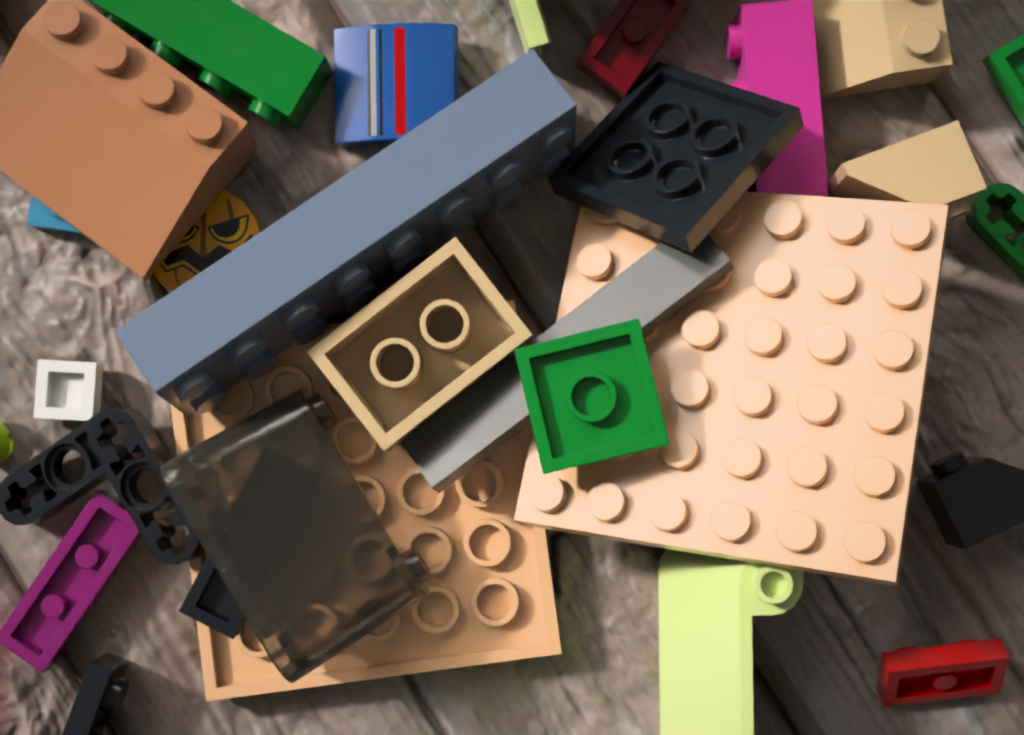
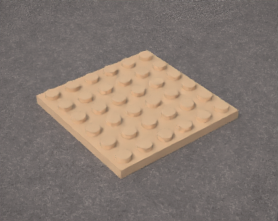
[514,191,949,586]
[171,300,562,702]

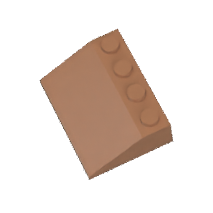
[0,0,258,282]

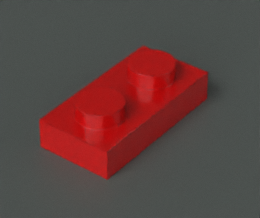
[877,638,1009,708]

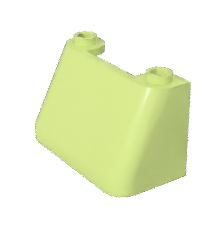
[658,549,804,735]

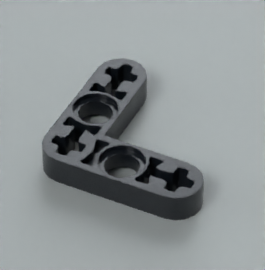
[0,408,210,565]

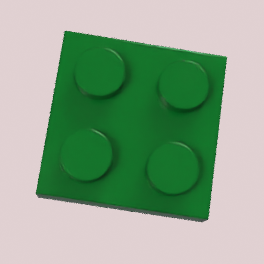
[514,318,670,474]

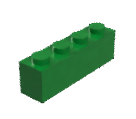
[88,0,333,130]

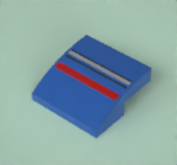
[334,23,459,148]

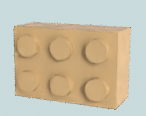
[307,236,533,451]

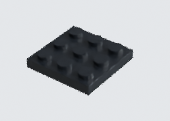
[548,61,804,253]

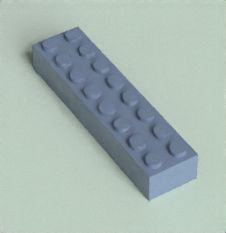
[114,49,577,416]

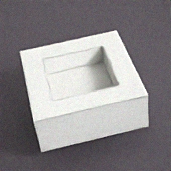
[33,359,104,421]

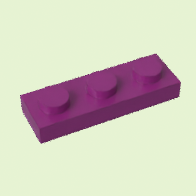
[0,490,141,673]

